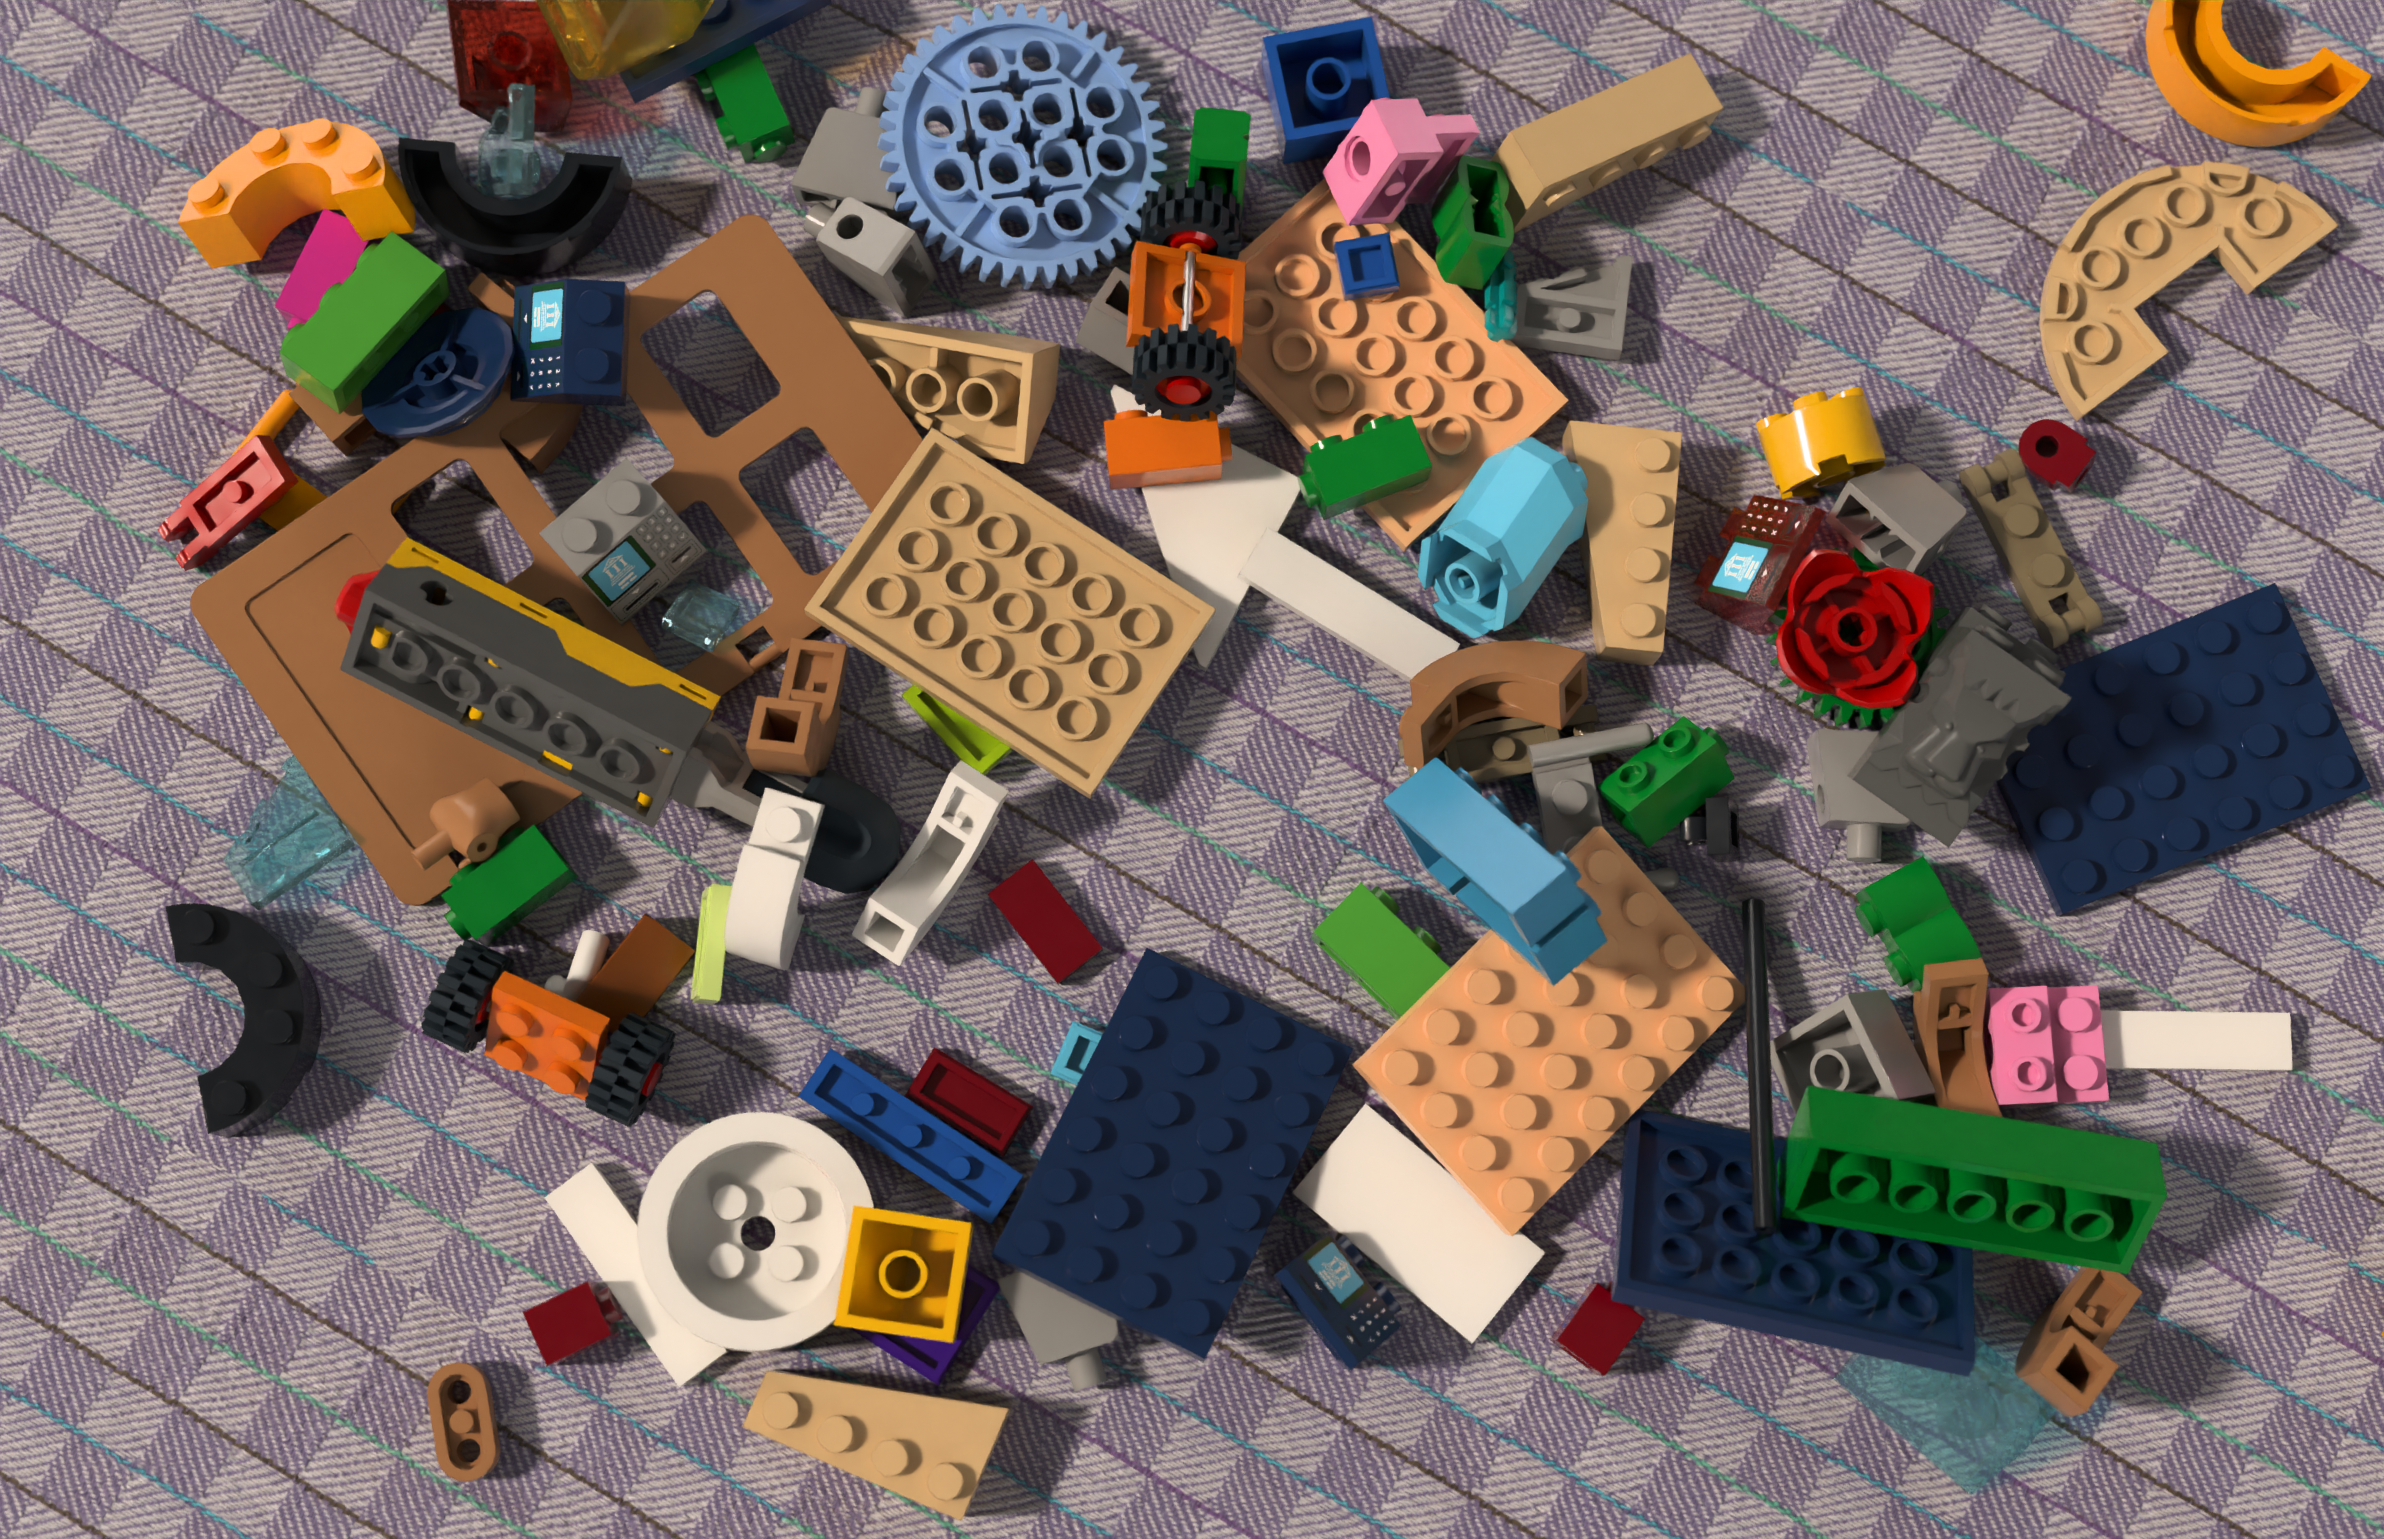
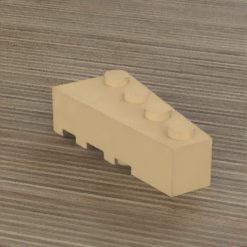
[1490,53,1724,233]
[1562,420,1682,666]
[742,1370,1012,1521]

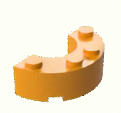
[2146,0,2372,147]
[178,118,415,269]

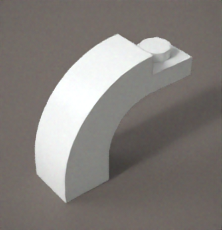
[852,760,1009,966]
[724,788,825,970]

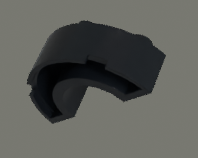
[398,137,633,276]
[165,903,322,1138]

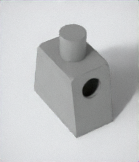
[791,87,903,222]
[804,197,938,318]
[1825,463,1967,576]
[1807,729,1911,863]
[997,1272,1120,1392]

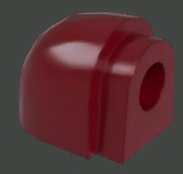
[2019,419,2096,493]

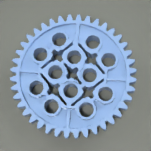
[877,3,1168,290]

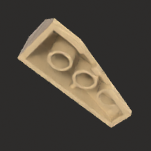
[835,316,1060,464]

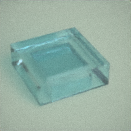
[662,579,740,653]

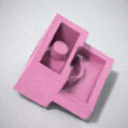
[1322,98,1480,225]
[1983,985,2109,1108]

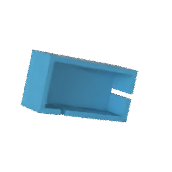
[1383,757,1608,986]

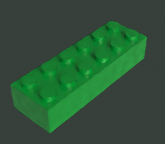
[1777,1085,2167,1274]

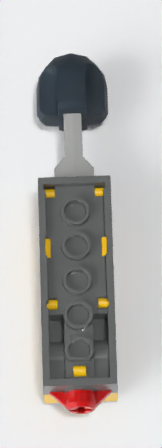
[334,537,901,894]

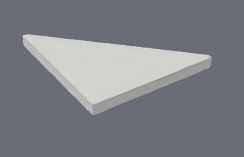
[1110,384,1301,672]

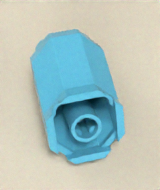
[1418,437,1588,639]

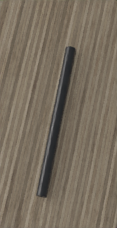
[1742,899,1777,1234]

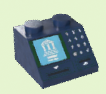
[510,279,630,407]
[1272,1232,1402,1371]

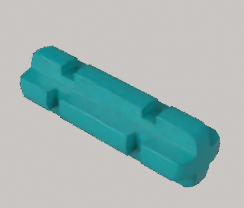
[1484,249,1517,342]

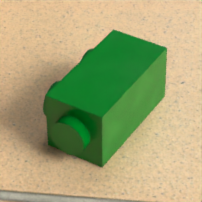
[694,44,795,163]
[1297,415,1432,520]
[1597,716,1735,849]
[441,825,579,946]

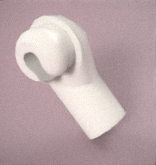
[544,930,610,1002]

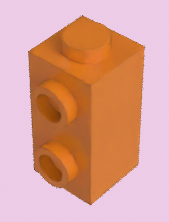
[1104,410,1232,490]

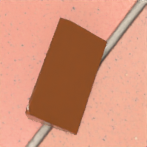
[575,913,696,1034]

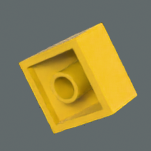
[834,1205,974,1343]

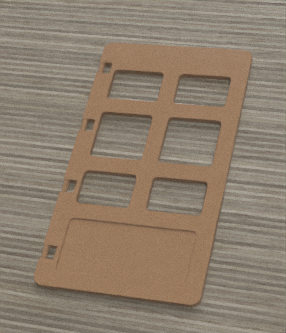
[190,214,923,906]

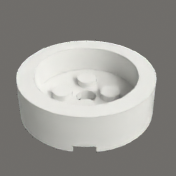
[637,1112,874,1353]

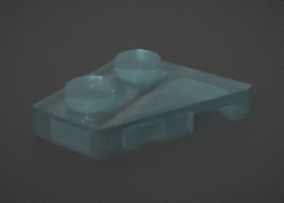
[477,83,540,198]
[223,754,355,910]

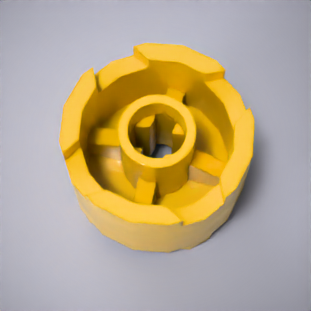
[1756,387,1886,500]

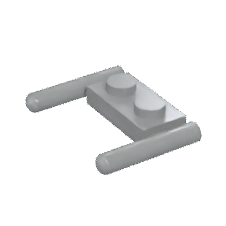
[1528,723,1679,892]

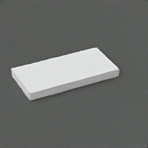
[1291,1103,1545,1343]

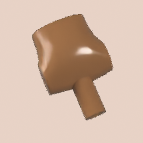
[411,777,520,871]

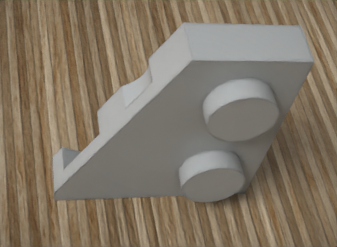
[1511,255,1633,361]

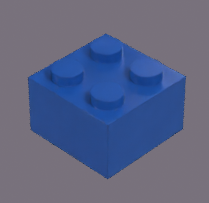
[1261,17,1390,164]

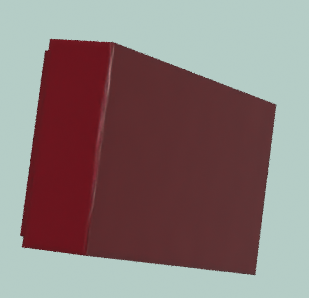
[988,859,1103,985]
[904,1047,1034,1157]

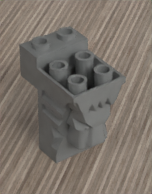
[1847,604,2071,847]

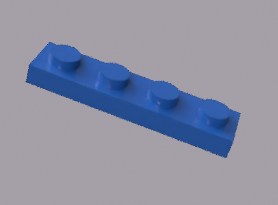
[798,1048,1024,1225]

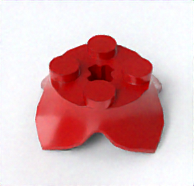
[1775,549,1935,709]

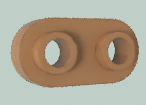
[427,1362,500,1482]

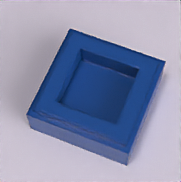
[1334,233,1400,301]

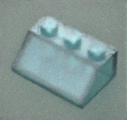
[1833,1335,2057,1495]

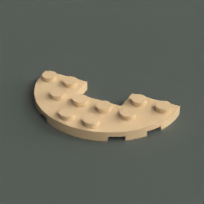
[2040,161,2339,422]

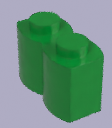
[1431,155,1514,290]
[1855,856,1982,994]

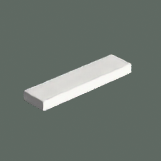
[1237,527,1460,682]
[2100,1010,2293,1072]
[545,1163,729,1387]

